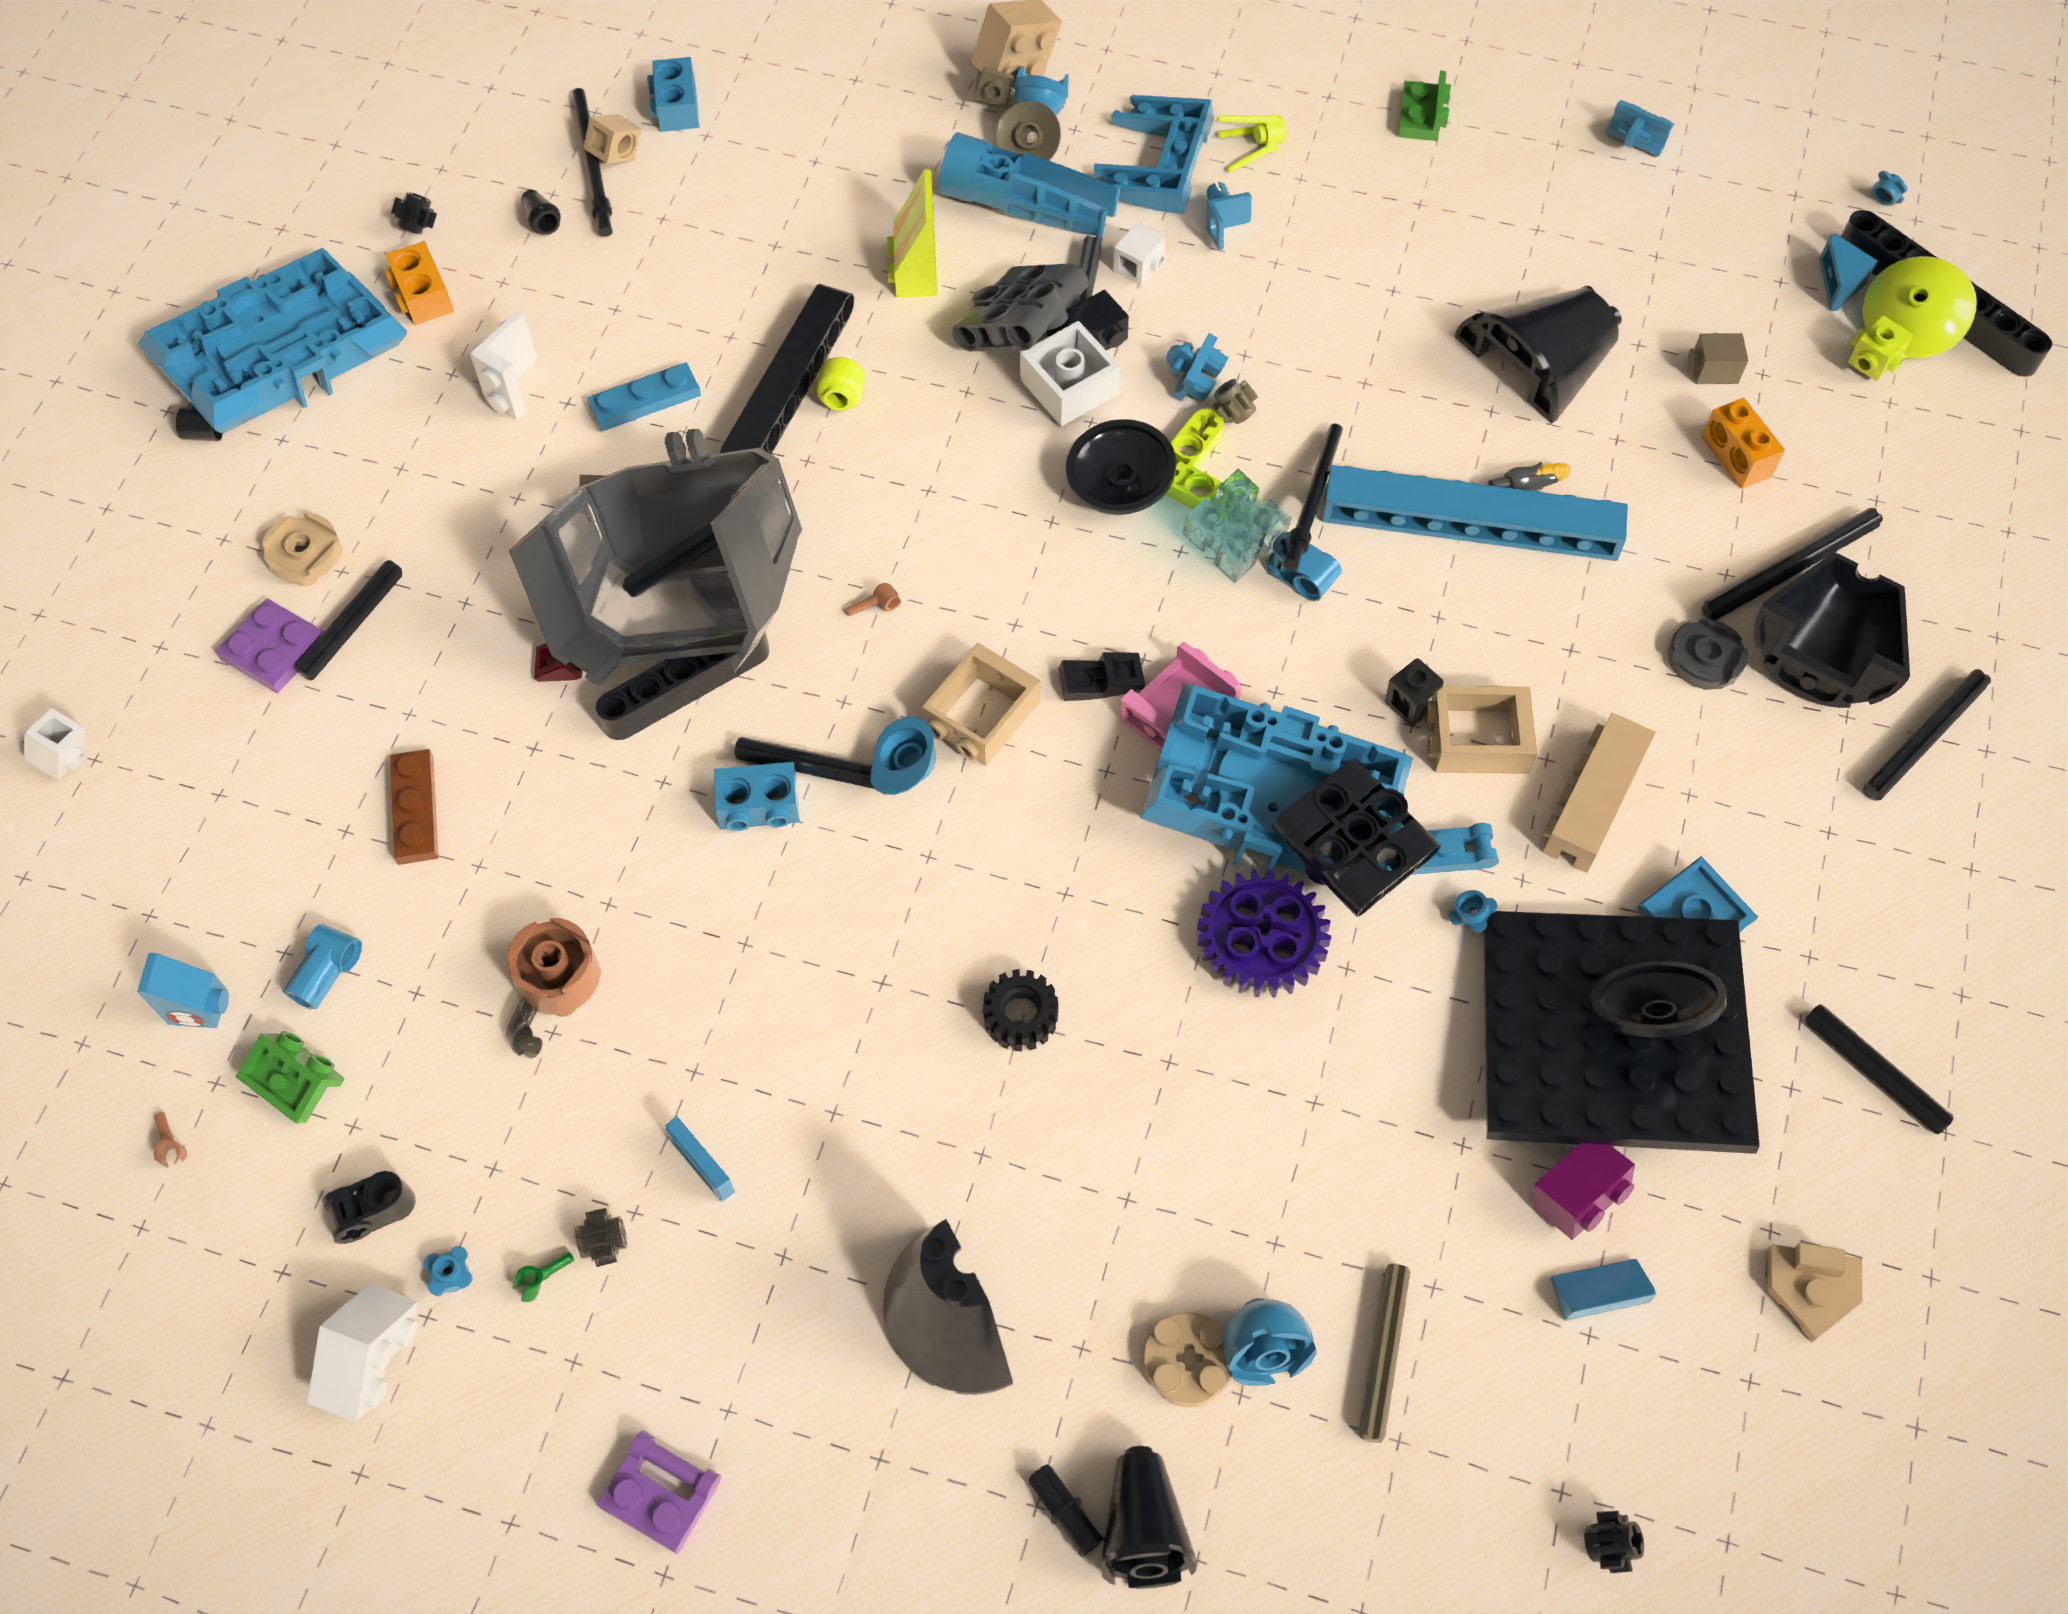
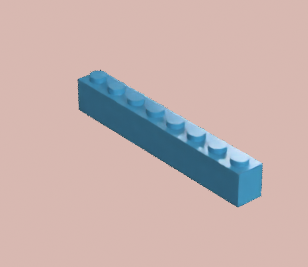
[1322,465,1628,561]

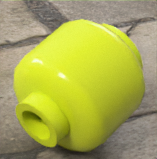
[816,357,866,411]

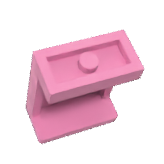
[1120,642,1241,751]

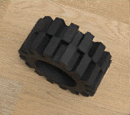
[983,969,1059,1052]

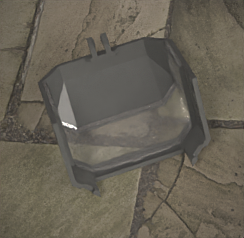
[508,429,802,687]

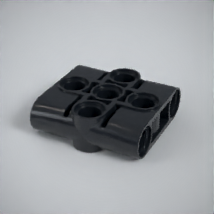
[1271,758,1442,917]

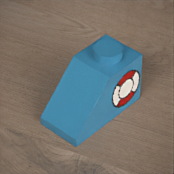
[137,953,229,1028]

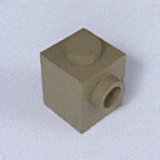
[1688,333,1749,384]

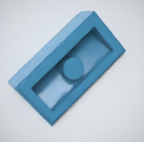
[1551,1258,1657,1321]

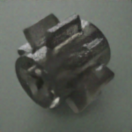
[575,1208,628,1267]

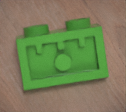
[1398,70,1451,141]
[235,1031,345,1124]

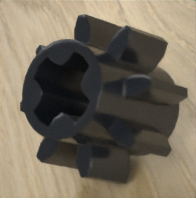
[391,192,437,234]
[1584,1510,1645,1574]

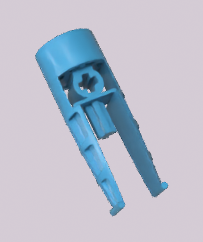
[939,132,1121,240]

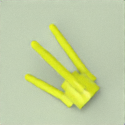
[1216,114,1287,172]

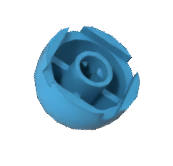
[1222,1298,1317,1386]

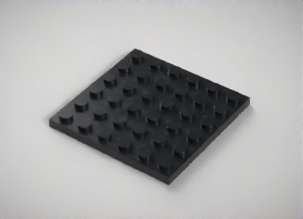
[1483,911,1760,1154]

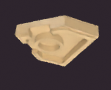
[1767,1242,1863,1342]

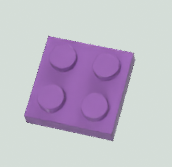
[215,598,324,694]

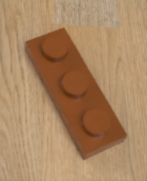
[390,749,439,865]

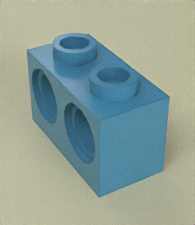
[647,56,700,132]
[714,762,800,831]

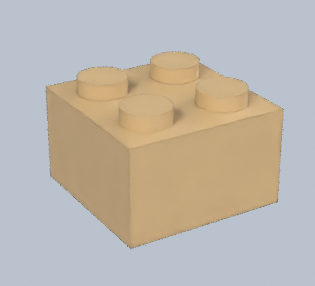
[971,0,1062,82]

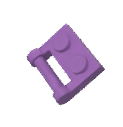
[597,1430,721,1555]

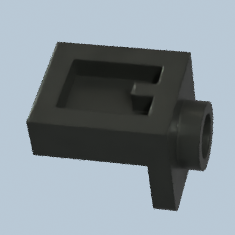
[1385,658,1444,727]

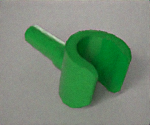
[512,1252,574,1302]

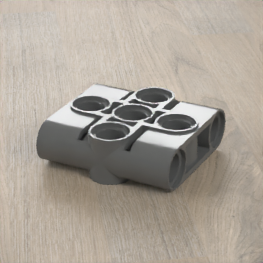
[952,263,1088,352]

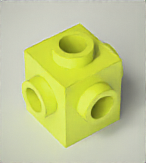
[1848,316,1914,381]

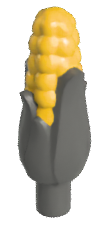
[1488,462,1571,490]

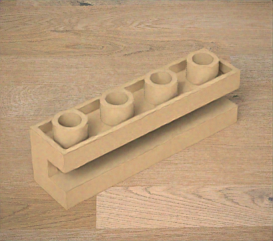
[1542,712,1656,873]

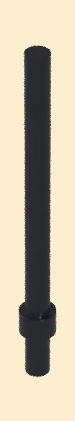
[572,88,613,237]
[1284,423,1343,571]

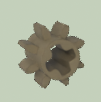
[1212,379,1258,424]

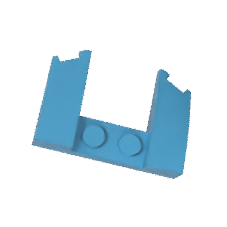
[1094,94,1214,214]

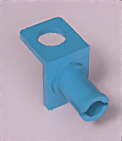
[1206,182,1252,250]

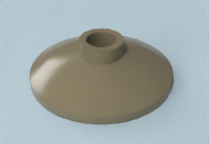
[996,101,1061,161]

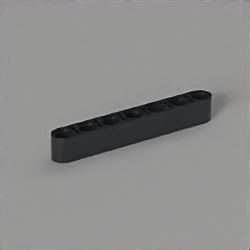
[1841,210,2052,377]
[719,283,854,454]

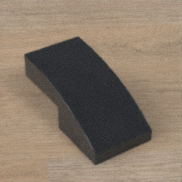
[1058,652,1145,701]

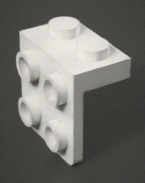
[470,312,537,421]

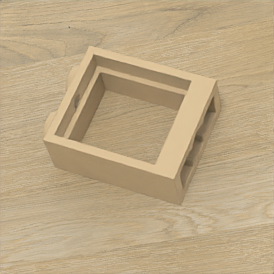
[922,642,1041,765]
[1424,685,1537,774]

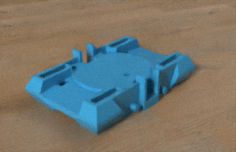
[138,248,407,434]
[1140,683,1413,875]

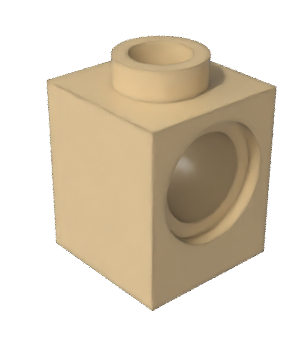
[583,114,642,164]

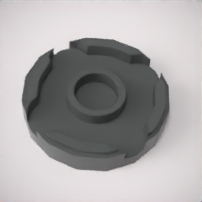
[1668,619,1748,690]

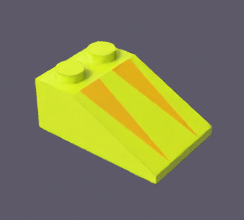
[887,170,938,298]

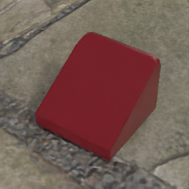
[534,643,583,682]

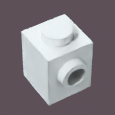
[1113,222,1167,286]
[24,708,87,780]

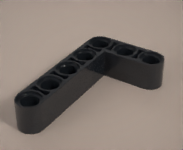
[596,573,770,740]

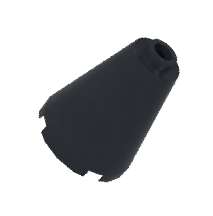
[1101,1446,1197,1589]

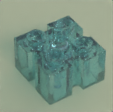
[1182,468,1292,584]

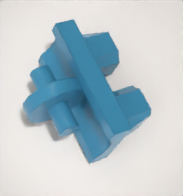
[1605,99,1675,157]
[1166,333,1229,402]

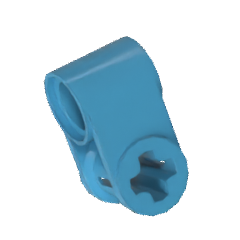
[1267,532,1342,602]

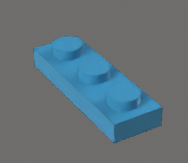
[587,362,701,432]

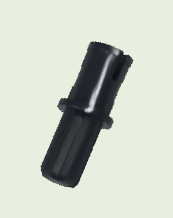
[1028,1464,1104,1558]

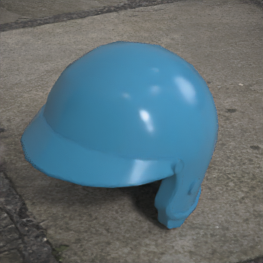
[1013,66,1069,116]

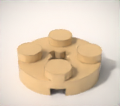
[262,513,343,586]
[1144,1312,1232,1407]

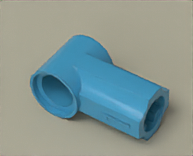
[282,923,363,1010]

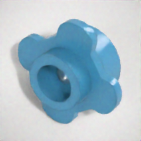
[1872,170,1908,206]
[1449,890,1498,932]
[424,1246,473,1296]

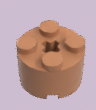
[507,918,601,1017]

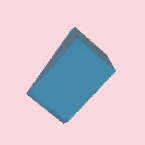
[1819,234,1877,311]

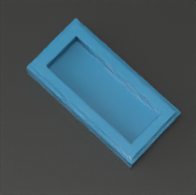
[665,1116,735,1202]

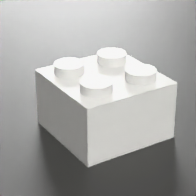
[1020,321,1120,426]

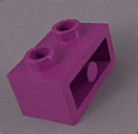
[1532,1143,1635,1240]

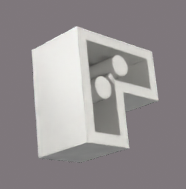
[307,1283,418,1423]

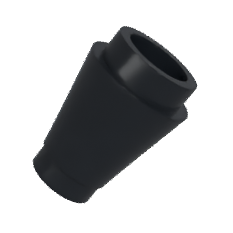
[521,189,561,235]

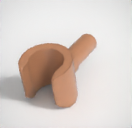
[846,583,901,616]
[154,1112,187,1168]

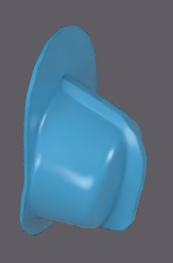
[871,716,936,795]

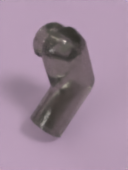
[506,998,543,1059]

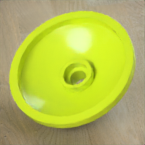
[1862,256,1976,359]

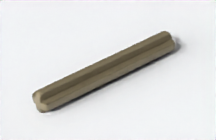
[1359,1263,1411,1443]

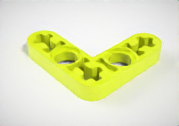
[1166,409,1248,526]

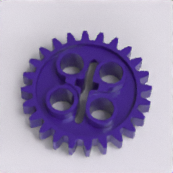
[1197,869,1332,998]

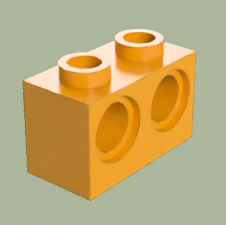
[384,241,454,325]
[1701,397,1785,489]

